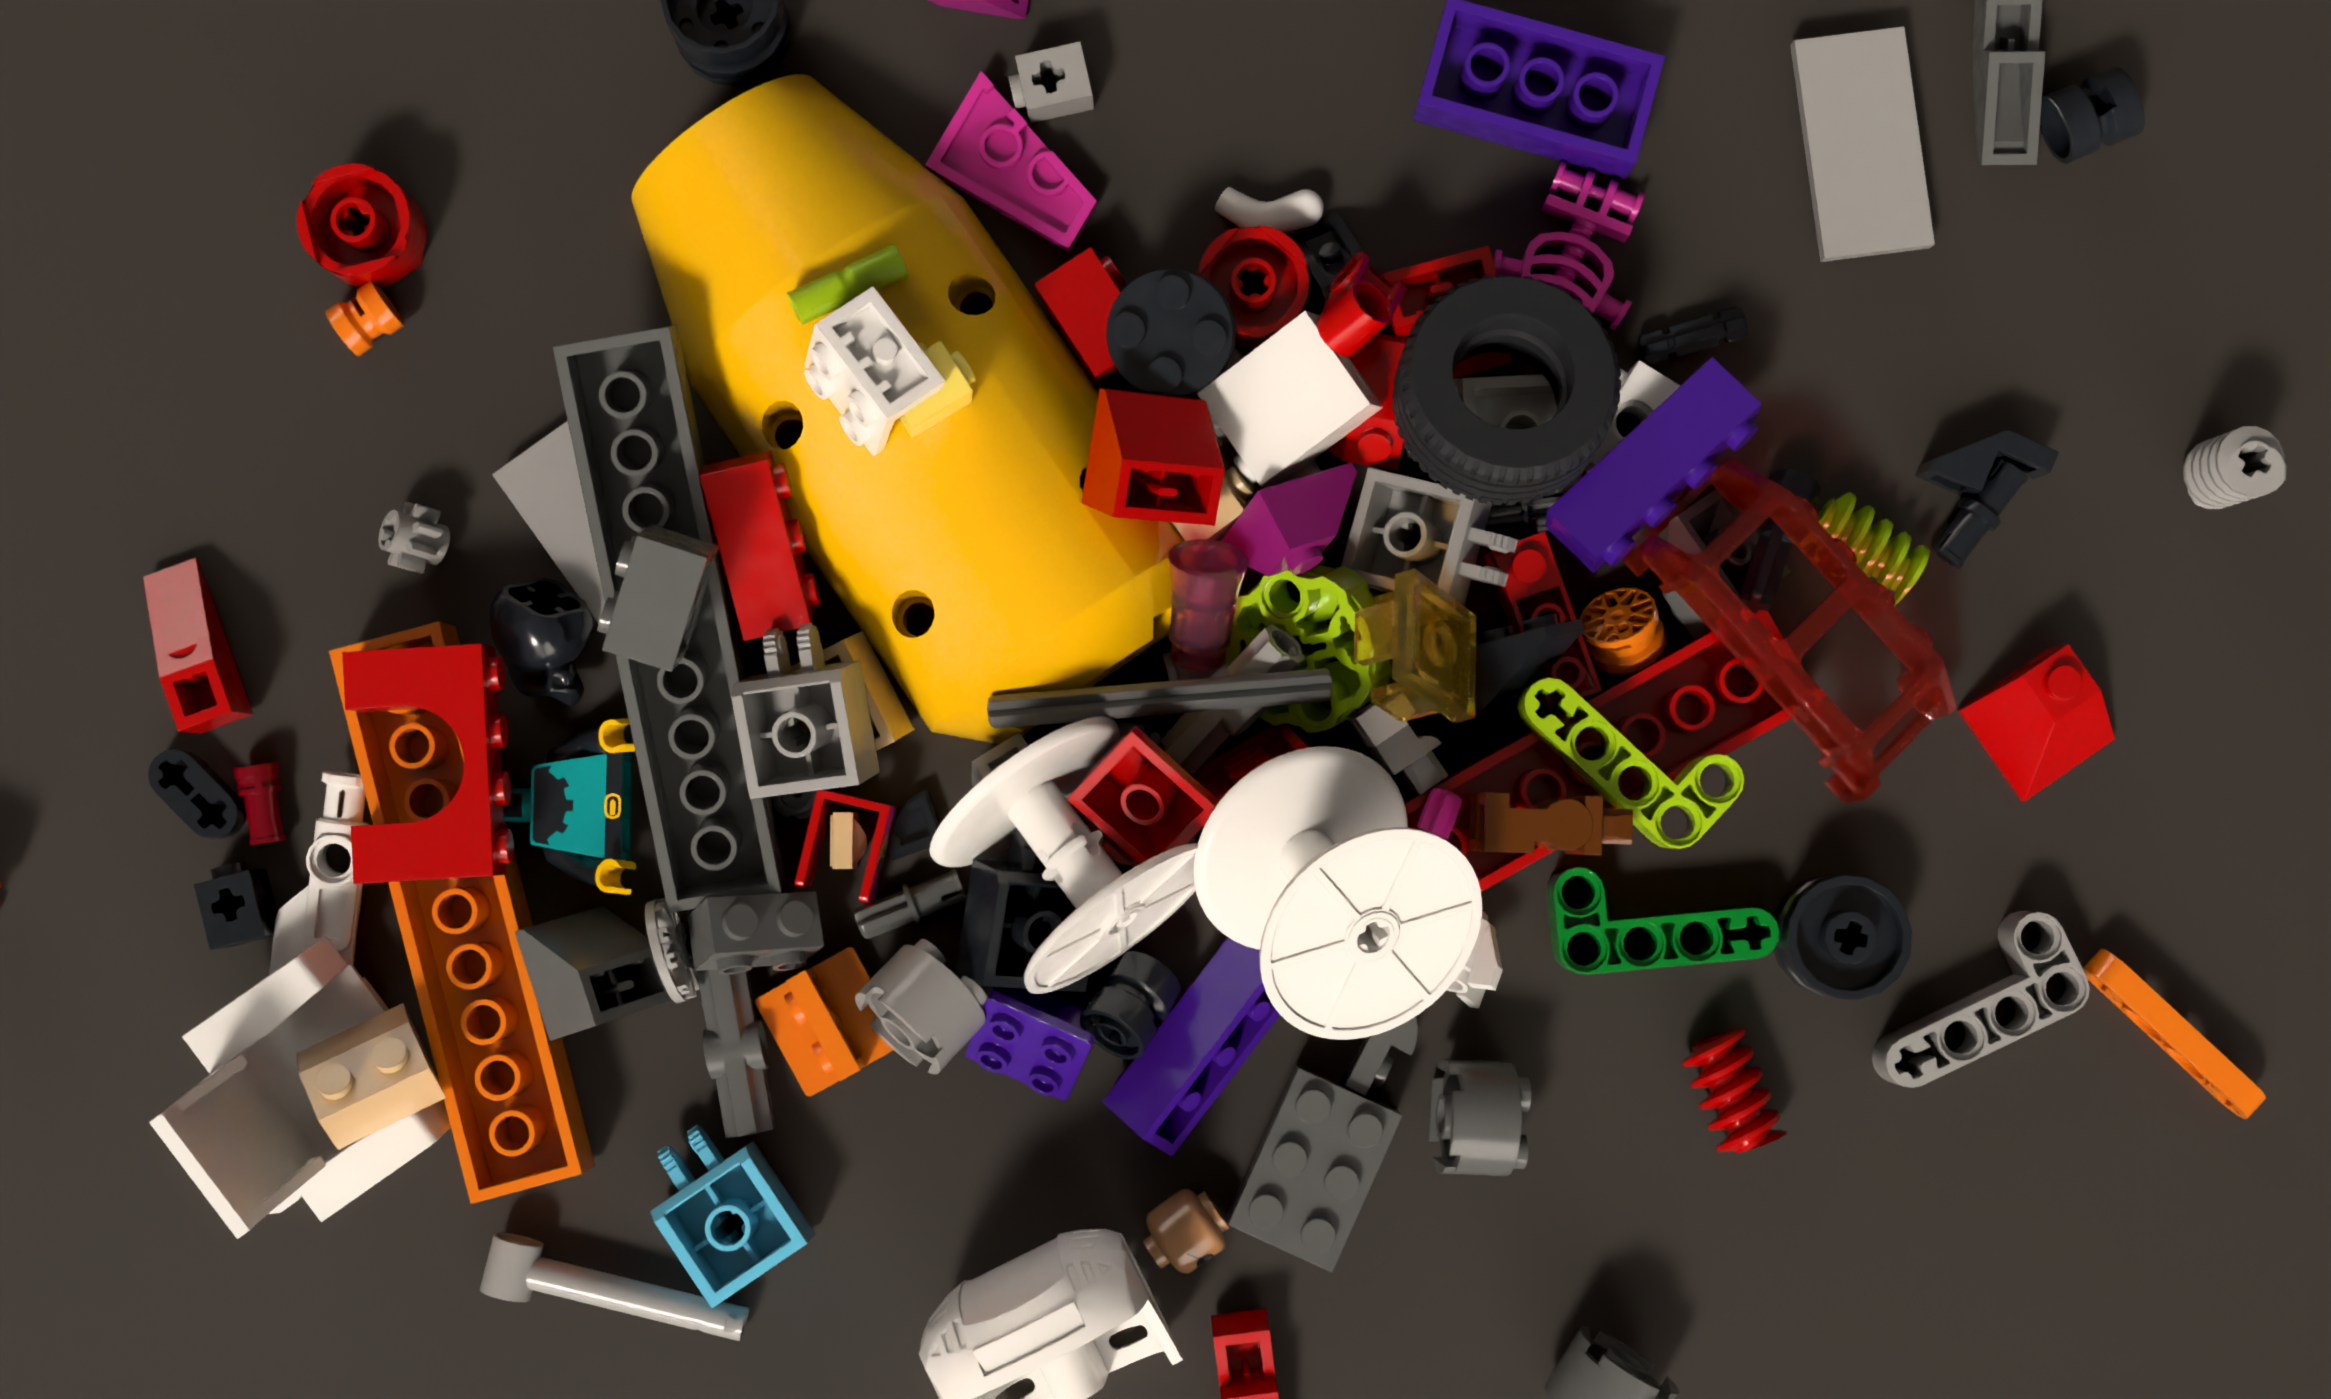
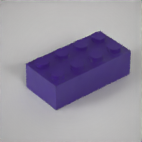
[1412,0,1665,179]

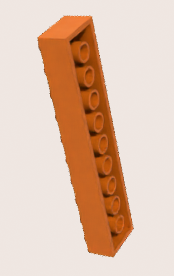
[329,621,595,1204]

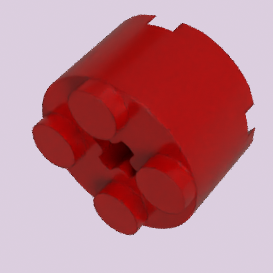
[296,163,427,287]
[1198,225,1310,349]

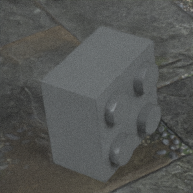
[597,525,719,672]

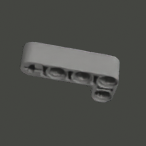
[1872,911,2090,1088]

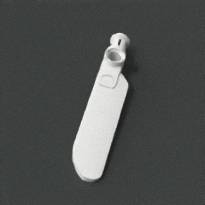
[269,771,369,1214]

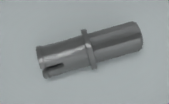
[854,868,967,939]

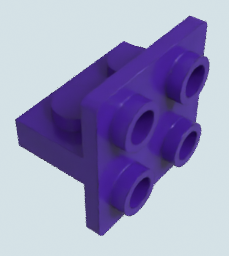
[965,987,1095,1101]

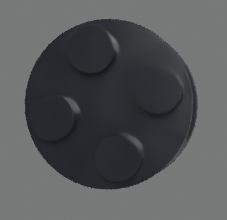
[1106,269,1237,397]

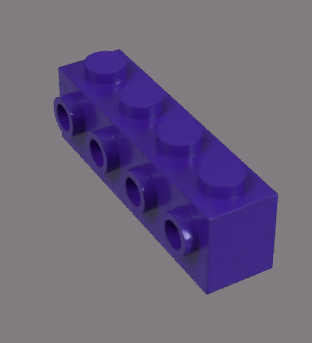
[1545,357,1762,573]
[1102,937,1280,1156]

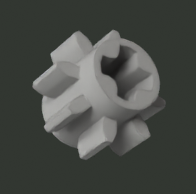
[378,502,450,574]

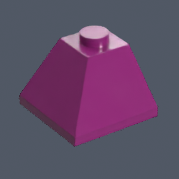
[1218,462,1357,576]

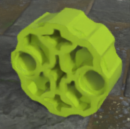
[1223,565,1396,733]

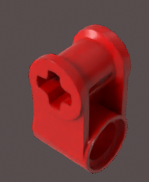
[1317,251,1406,357]

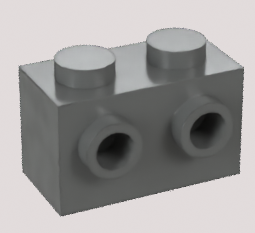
[687,891,824,975]

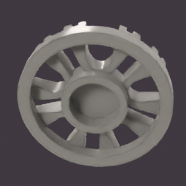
[645,898,699,1003]

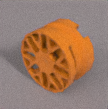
[1580,588,1667,674]

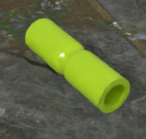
[786,244,908,325]

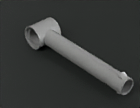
[479,1233,749,1341]

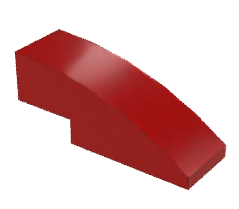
[1211,1308,1279,1399]

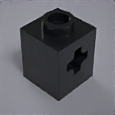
[194,862,277,950]

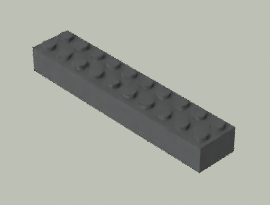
[553,325,787,913]

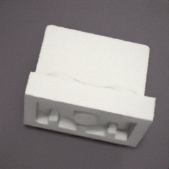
[804,286,945,456]

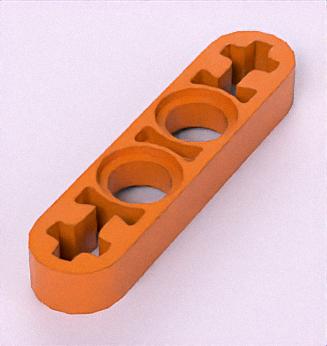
[2083,948,2266,1119]

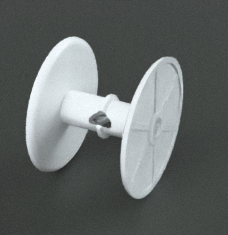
[929,716,1198,994]
[1194,746,1482,1040]

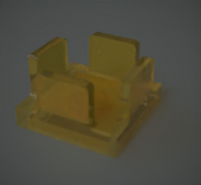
[1354,568,1476,723]

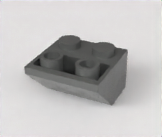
[515,906,672,1041]

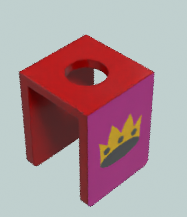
[794,790,897,903]

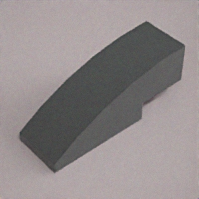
[1973,0,2045,165]

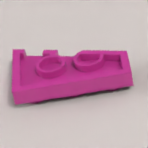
[925,71,1097,253]

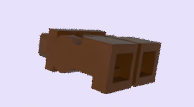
[1468,792,1633,856]

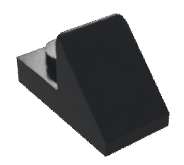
[1286,211,1374,310]

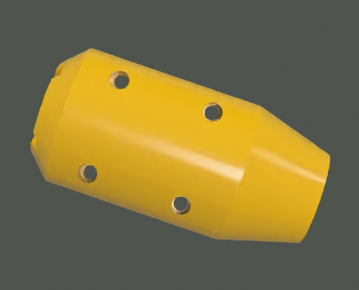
[631,74,1204,744]

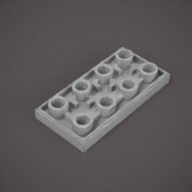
[1790,26,1935,262]
[492,421,607,635]

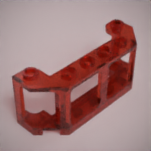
[1622,458,1957,803]

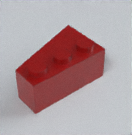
[699,450,821,641]

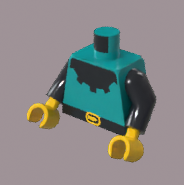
[503,718,636,895]

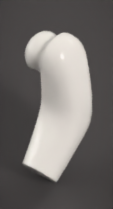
[1215,187,1324,233]

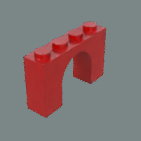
[342,644,514,884]

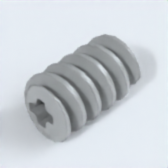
[2183,426,2287,509]

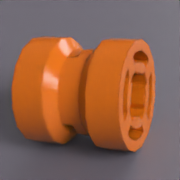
[325,281,405,357]

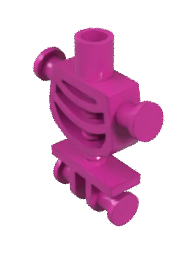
[1493,161,1645,331]

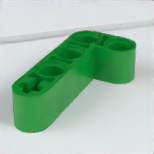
[1546,867,1779,975]

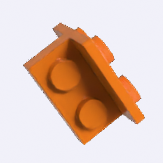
[755,947,893,1097]

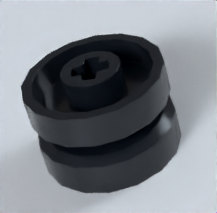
[1773,874,1912,1000]

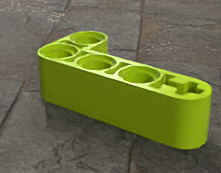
[1517,678,1744,849]

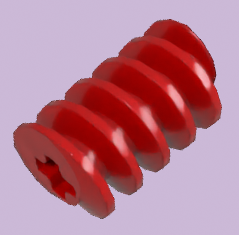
[1681,1027,1787,1153]

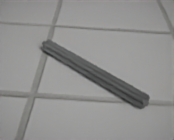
[987,668,1333,728]

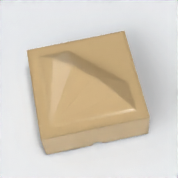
[830,812,867,869]

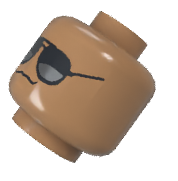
[1143,1189,1230,1274]

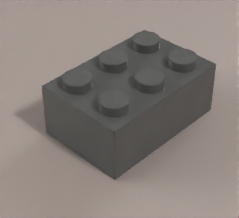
[1227,1063,1403,1273]

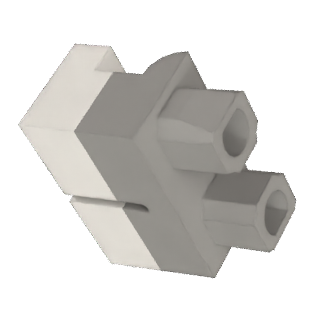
[1347,686,1449,795]

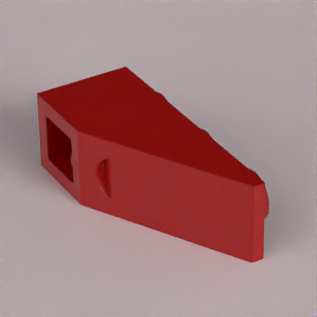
[1484,531,1603,710]
[143,558,253,734]

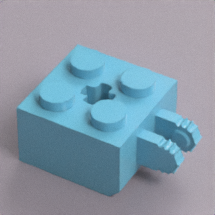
[650,1125,815,1308]

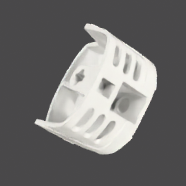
[919,1229,1183,1399]

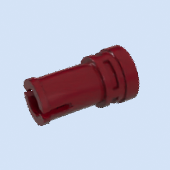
[233,762,287,845]

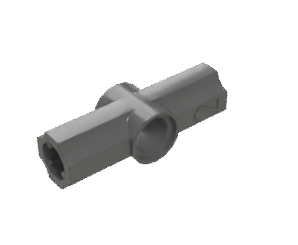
[697,970,776,1138]

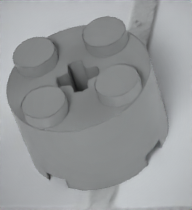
[855,938,987,1074]

